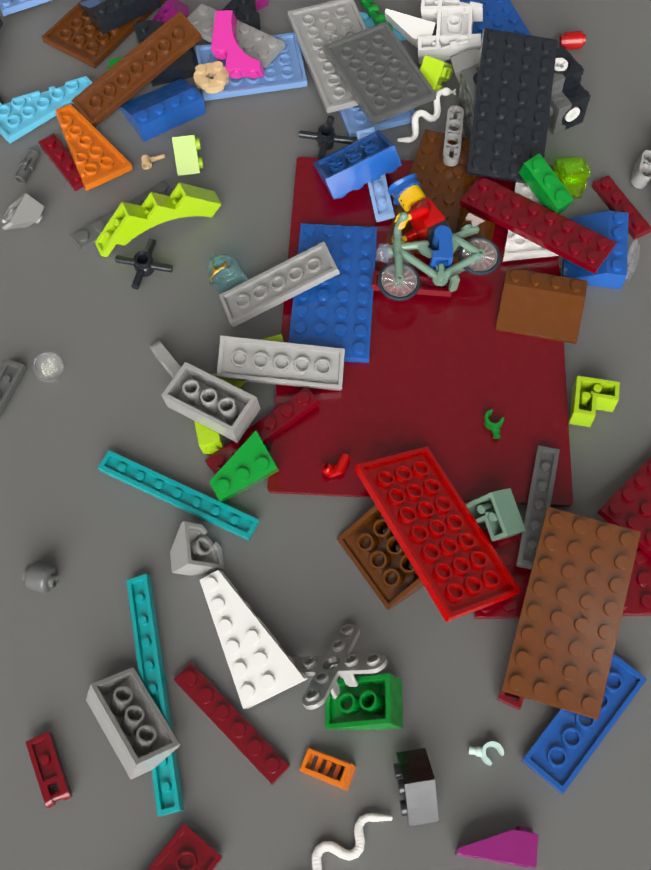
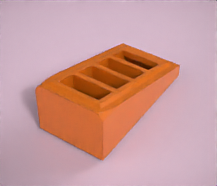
[299,747,356,791]

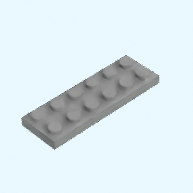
[187,3,285,68]
[219,242,340,327]
[216,335,345,391]

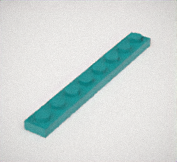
[98,450,260,541]

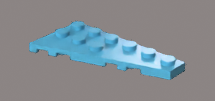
[0,76,93,143]

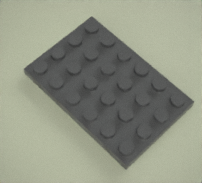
[323,22,437,125]

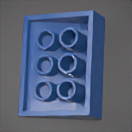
[120,78,206,142]
[313,130,402,199]
[562,211,629,289]

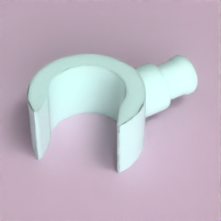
[469,741,504,766]

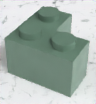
[466,488,526,542]

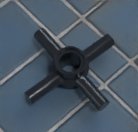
[299,116,353,159]
[115,239,173,290]

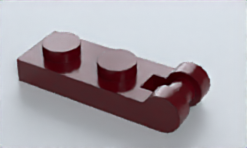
[25,731,72,808]

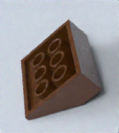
[495,267,588,344]
[337,505,424,610]

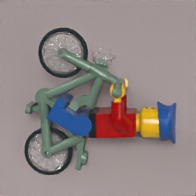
[376,173,500,301]

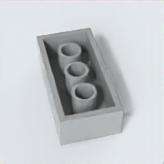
[161,362,261,443]

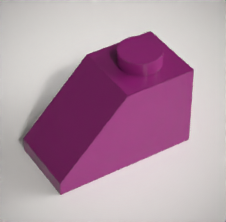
[152,0,189,23]

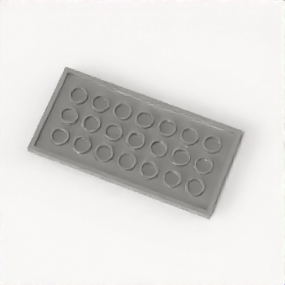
[287,0,367,113]

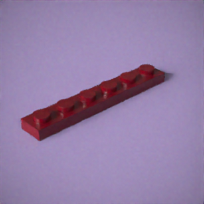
[205,386,320,474]
[173,663,290,785]

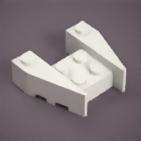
[418,0,483,65]

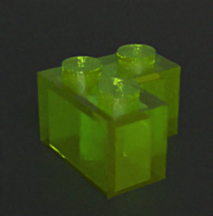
[553,157,591,199]

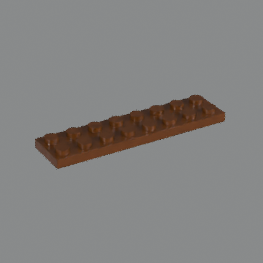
[71,11,203,127]

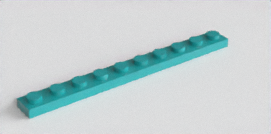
[126,574,184,816]

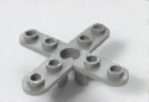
[291,624,387,710]

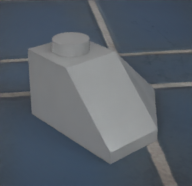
[1,193,44,230]
[170,521,224,576]

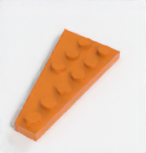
[55,104,132,191]

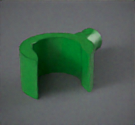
[484,409,504,439]

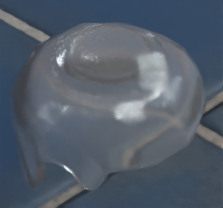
[32,352,65,383]

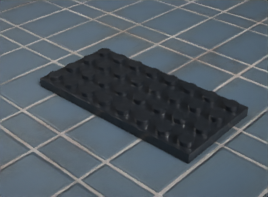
[465,28,558,184]

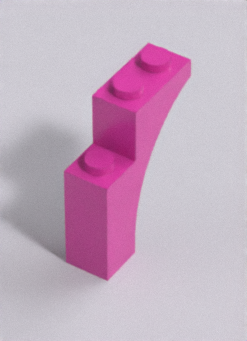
[211,10,265,79]

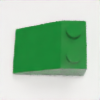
[325,673,403,730]

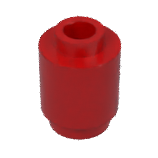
[560,30,586,50]

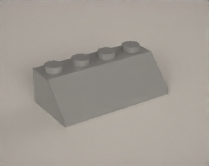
[86,667,180,780]

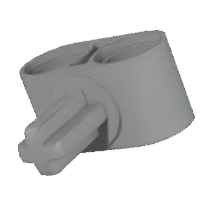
[631,150,651,189]

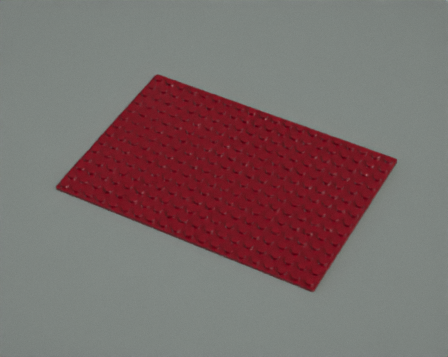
[267,157,573,507]

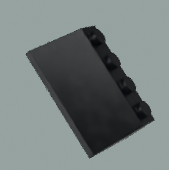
[78,0,161,35]
[133,20,198,87]

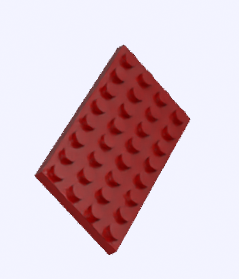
[354,446,521,622]

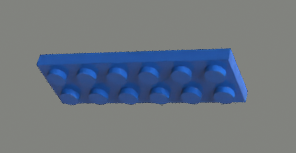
[521,653,647,795]

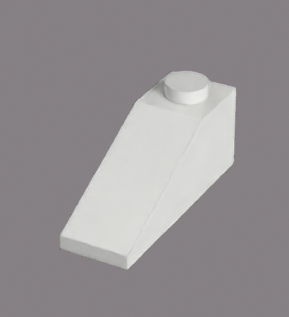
[385,9,435,48]

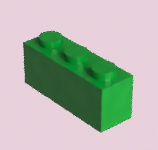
[519,153,574,214]

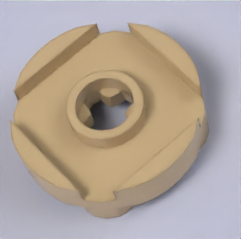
[194,61,229,94]

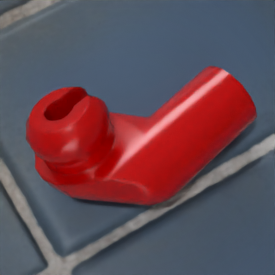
[321,453,351,478]

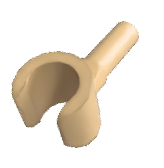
[141,154,165,170]

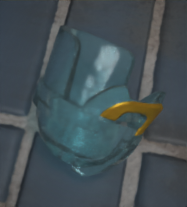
[207,254,248,295]

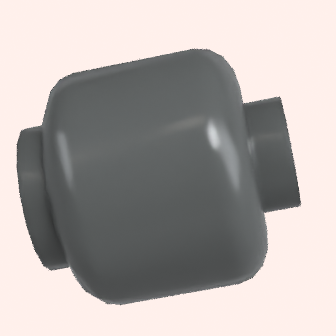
[22,561,59,593]

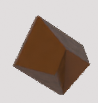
[455,207,496,255]

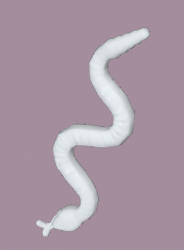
[397,87,456,143]
[311,812,393,870]

